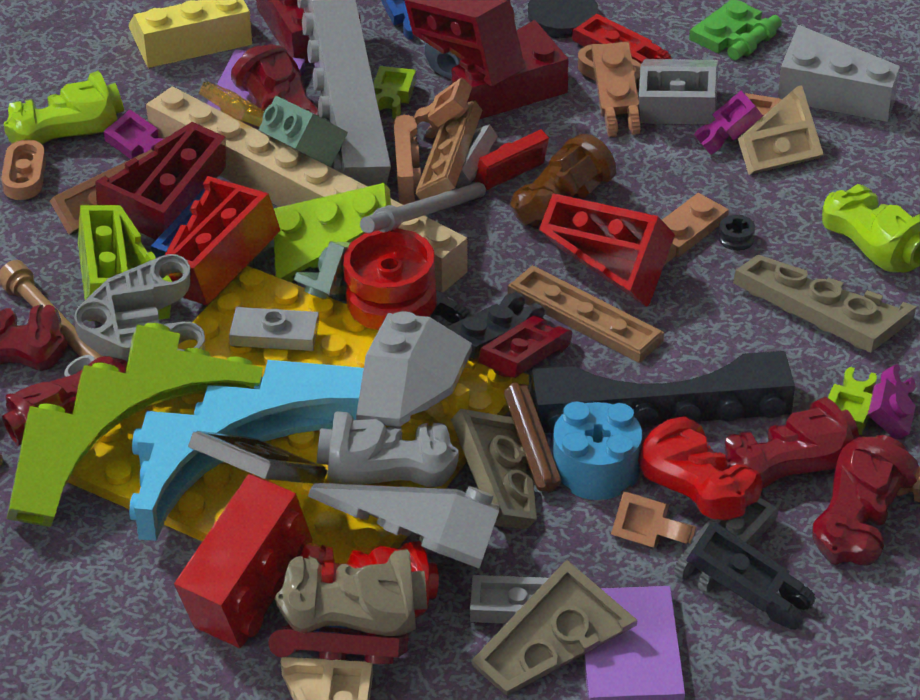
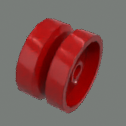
[344,228,437,330]

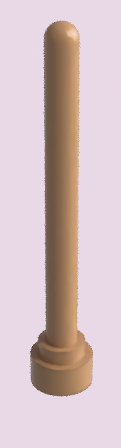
[0,260,103,359]

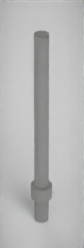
[360,182,486,233]

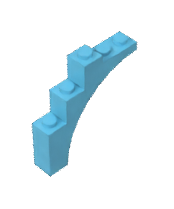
[129,360,364,541]

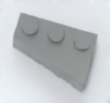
[778,25,900,122]

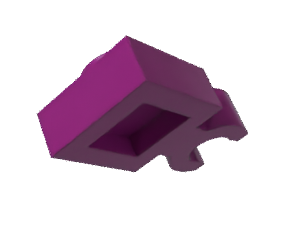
[694,90,763,155]
[104,109,163,159]
[868,364,916,439]

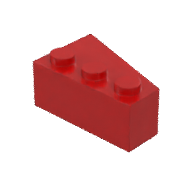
[165,176,281,306]

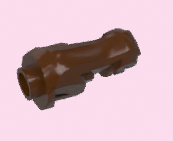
[510,134,617,227]

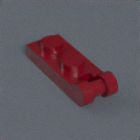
[478,315,572,378]
[268,624,409,664]

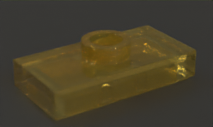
[198,81,265,127]

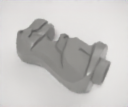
[317,411,459,487]

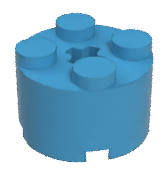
[553,401,642,500]

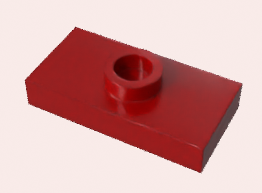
[475,129,549,191]

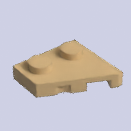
[738,85,824,175]
[281,657,373,700]

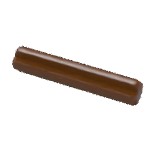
[504,382,561,493]

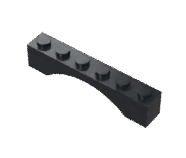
[531,351,795,433]

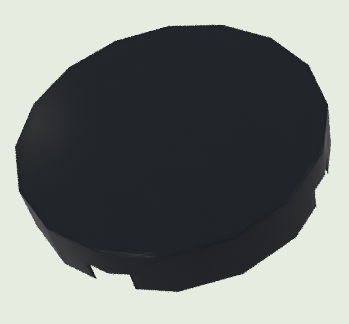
[528,0,598,38]

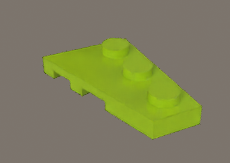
[274,183,391,282]

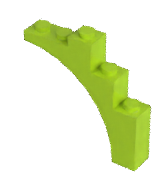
[6,323,263,527]

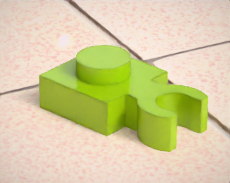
[373,66,416,119]
[828,367,877,435]

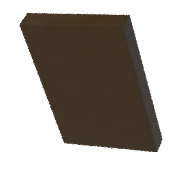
[188,431,328,484]

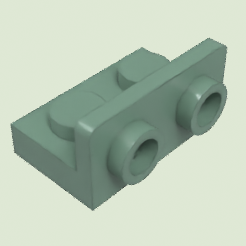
[294,241,351,299]

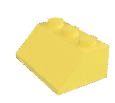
[129,0,252,68]

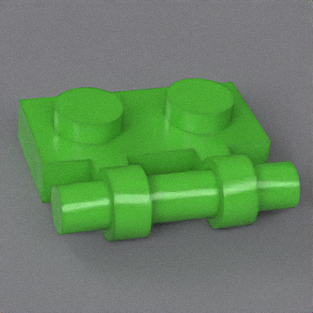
[689,0,782,60]

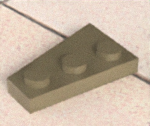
[451,409,537,529]
[471,560,637,696]

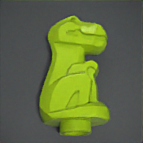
[4,71,125,145]
[822,184,920,273]

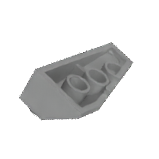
[308,483,499,568]

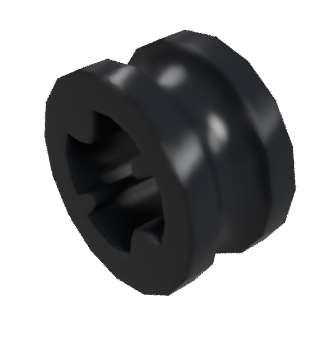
[719,214,755,251]

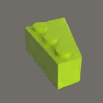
[78,205,172,321]

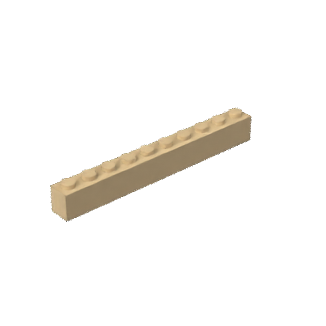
[146,86,467,293]

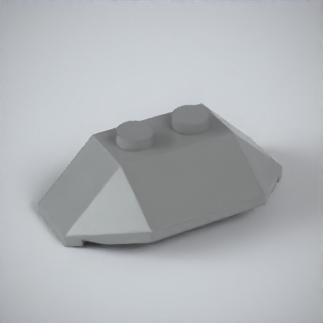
[356,311,472,427]

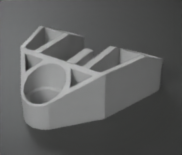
[75,254,205,362]

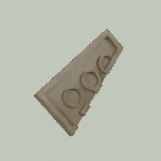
[733,255,917,353]

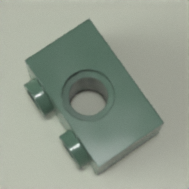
[258,96,348,167]

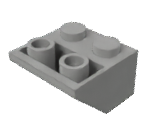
[639,59,718,124]

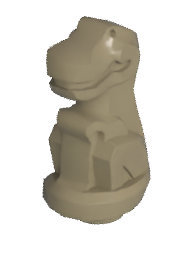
[275,550,427,636]

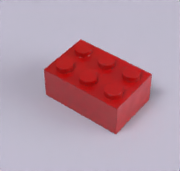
[174,473,313,649]

